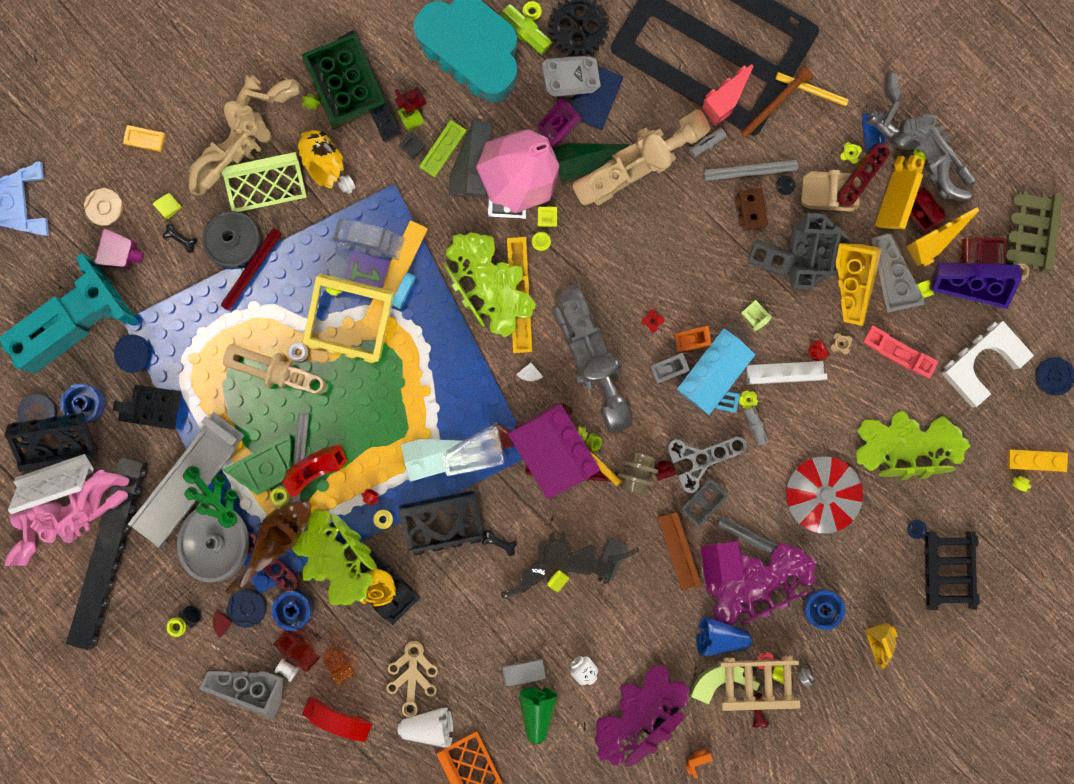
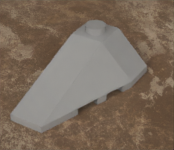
[199,671,283,720]

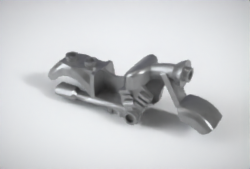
[865,72,975,202]
[551,284,632,433]

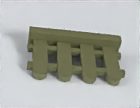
[1006,191,1063,273]

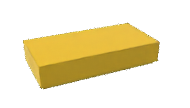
[123,125,166,153]

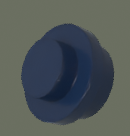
[907,520,927,539]

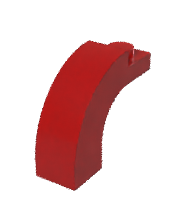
[282,444,348,497]
[302,697,372,742]

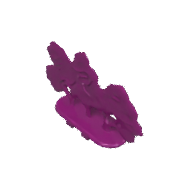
[706,543,817,625]
[595,665,690,766]

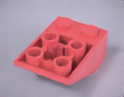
[702,64,753,126]

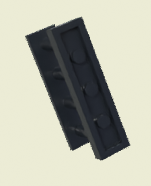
[924,531,980,610]

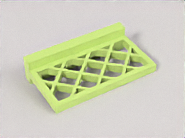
[222,152,307,212]

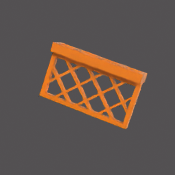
[435,731,503,784]

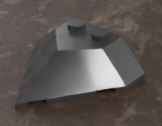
[788,213,855,289]

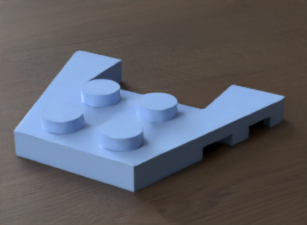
[0,161,49,236]

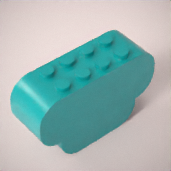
[413,0,518,102]

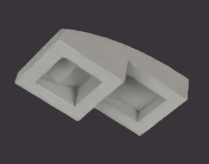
[502,659,546,686]

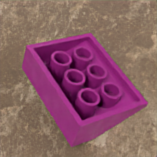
[508,403,600,499]

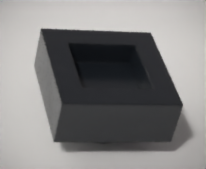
[399,132,426,160]

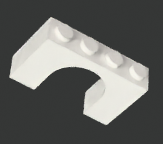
[941,321,1034,407]

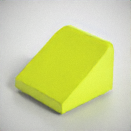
[153,193,182,219]
[547,569,569,592]

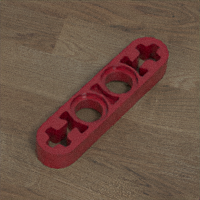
[837,143,890,206]
[248,532,299,591]

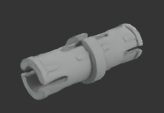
[688,127,727,158]
[744,406,769,446]

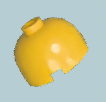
[360,569,396,606]

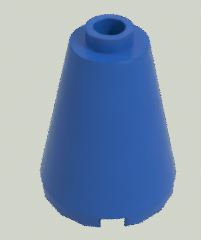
[696,617,752,657]

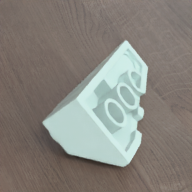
[401,439,486,482]

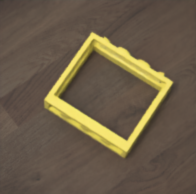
[303,273,395,363]

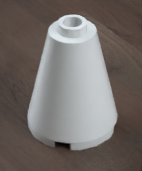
[398,708,453,747]

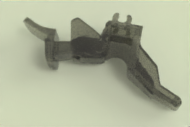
[501,532,640,599]

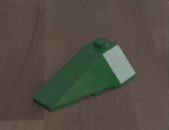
[552,143,629,185]

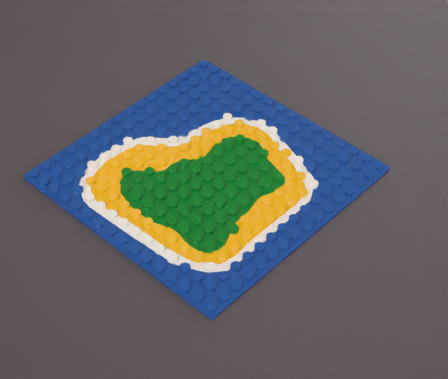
[124,185,523,593]

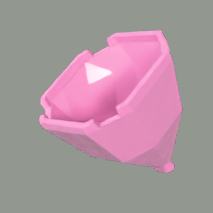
[476,130,559,213]

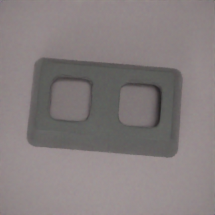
[748,239,795,277]
[681,479,728,527]

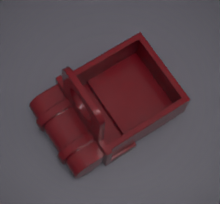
[961,237,1006,265]

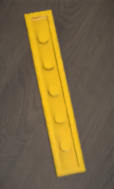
[361,220,428,332]

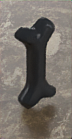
[163,224,197,253]
[482,530,517,556]

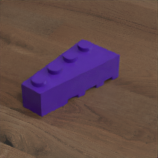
[932,263,1022,309]

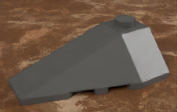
[448,121,492,198]

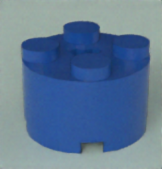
[60,384,105,423]
[802,589,845,630]
[272,590,314,631]

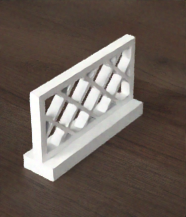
[8,454,94,514]

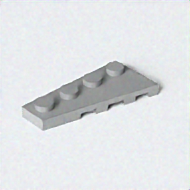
[872,234,926,313]

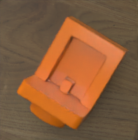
[685,749,713,779]

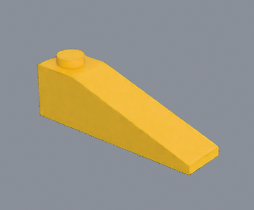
[906,207,979,267]
[836,243,882,326]
[865,623,898,669]

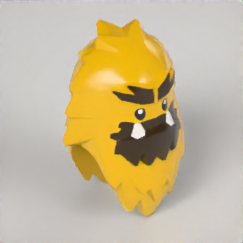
[298,130,344,189]

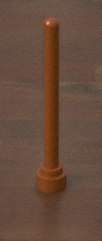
[741,66,814,137]

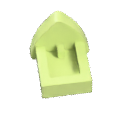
[741,300,772,331]

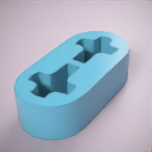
[392,272,416,309]

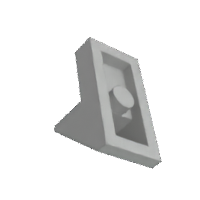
[651,353,690,384]

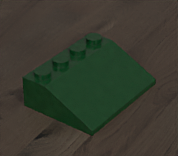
[302,34,386,130]

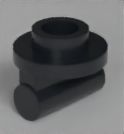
[179,606,201,628]

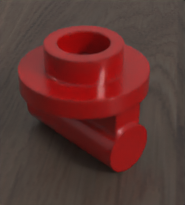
[809,339,830,361]

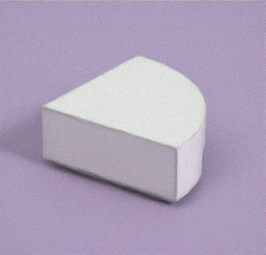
[516,362,543,382]

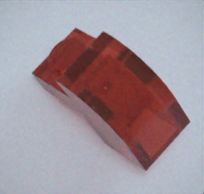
[273,630,320,672]

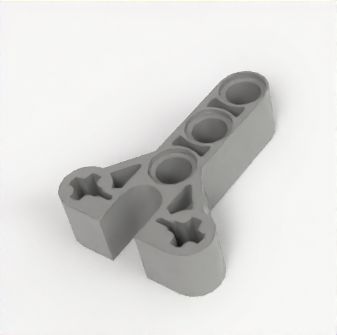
[667,437,747,493]

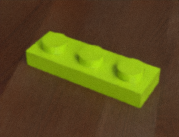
[419,120,467,178]

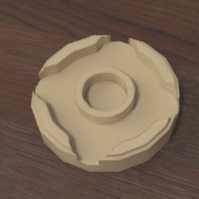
[84,188,123,226]

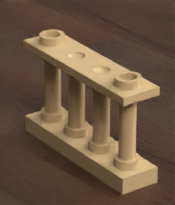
[718,656,800,711]

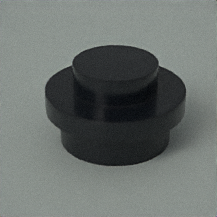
[776,176,795,195]

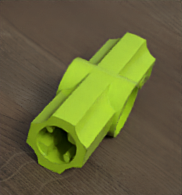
[500,4,552,55]

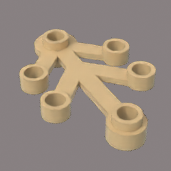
[386,641,438,717]

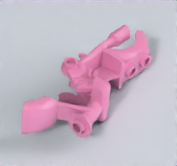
[4,470,129,566]

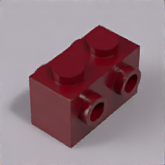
[910,187,947,234]

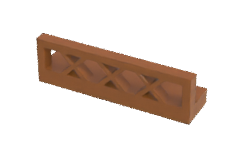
[657,511,702,591]

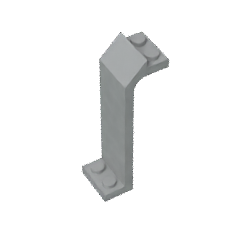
[128,412,244,548]

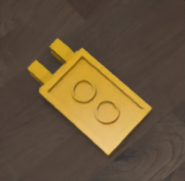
[875,155,925,229]

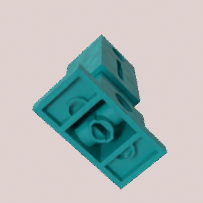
[0,253,138,374]

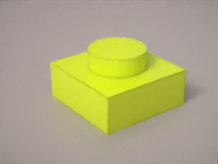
[538,207,557,227]

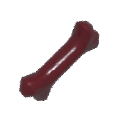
[752,693,769,728]

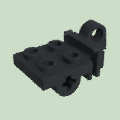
[113,384,181,430]
[360,551,420,625]

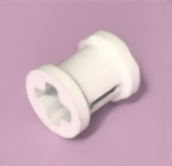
[274,658,300,682]

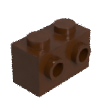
[735,187,768,231]

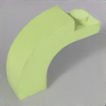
[689,664,760,704]

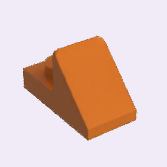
[675,326,711,353]

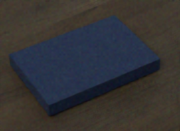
[571,66,624,130]

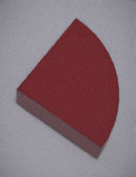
[213,610,233,638]

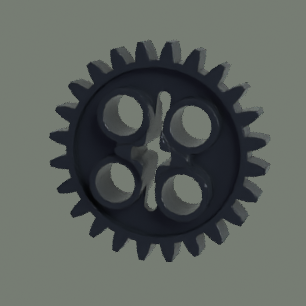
[548,0,609,57]

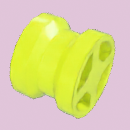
[917,280,934,298]

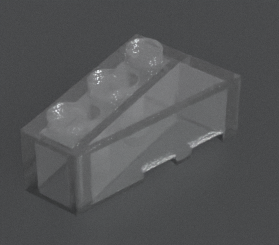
[332,218,405,260]
[443,421,505,476]

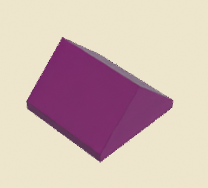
[537,98,583,146]
[700,541,744,584]

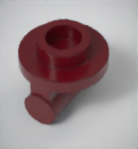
[654,460,676,481]

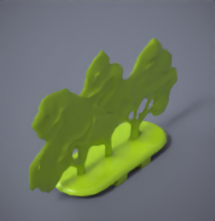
[443,232,536,338]
[856,410,971,480]
[292,509,377,605]

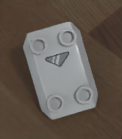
[541,56,601,99]

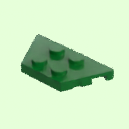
[223,435,292,495]

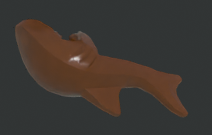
[226,500,311,594]

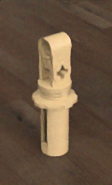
[223,344,327,395]

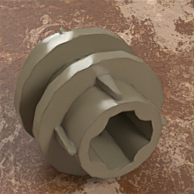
[617,451,659,495]

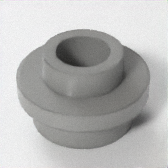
[798,667,815,687]

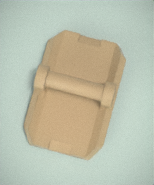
[801,170,860,211]

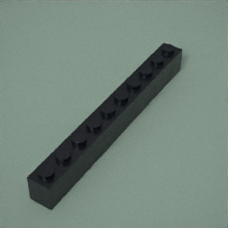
[66,457,148,650]

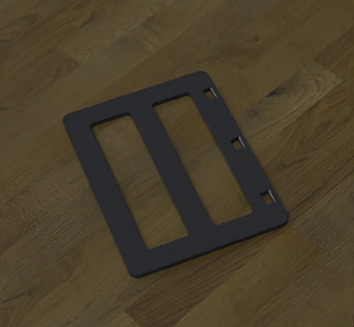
[611,0,819,136]

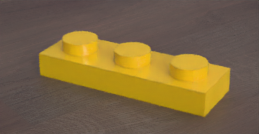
[1007,450,1068,472]

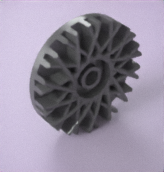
[202,211,261,269]

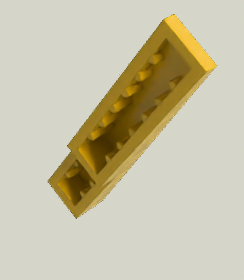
[507,237,532,353]

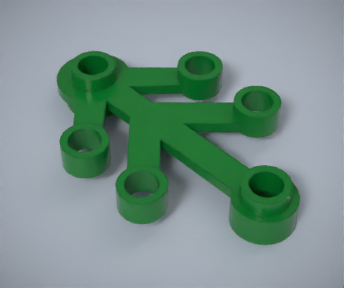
[183,466,238,528]

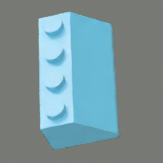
[677,329,756,415]

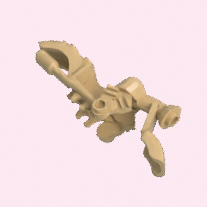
[188,75,300,195]
[573,109,710,205]

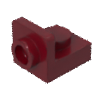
[395,87,427,114]

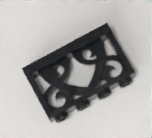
[4,413,98,472]
[399,490,484,555]

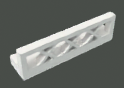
[746,361,827,385]

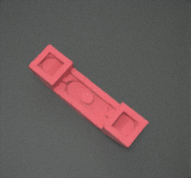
[863,325,938,379]

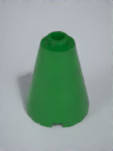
[519,687,557,744]

